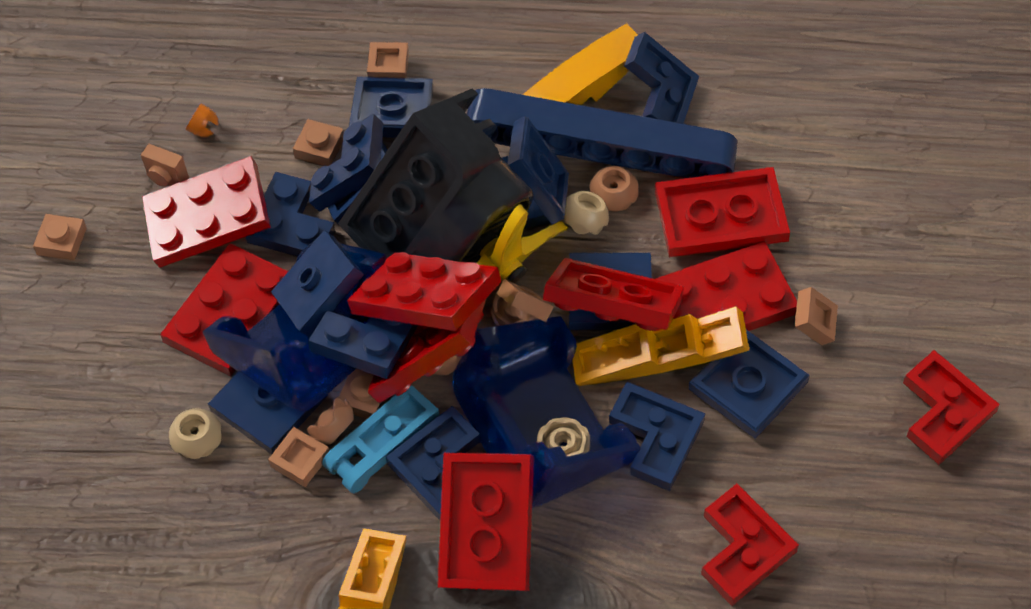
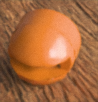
[185,103,219,138]

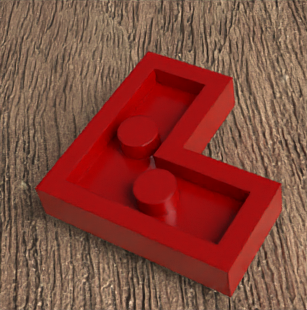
[903,350,1000,465]
[701,484,799,606]

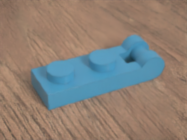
[322,385,439,494]

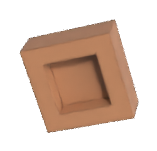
[367,42,409,78]
[293,119,344,166]
[141,144,190,187]
[33,214,87,261]
[497,279,554,321]
[795,287,838,345]
[338,367,388,419]
[268,427,329,487]

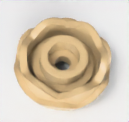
[562,191,609,235]
[169,408,222,459]
[536,417,590,469]

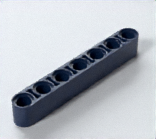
[467,88,738,178]

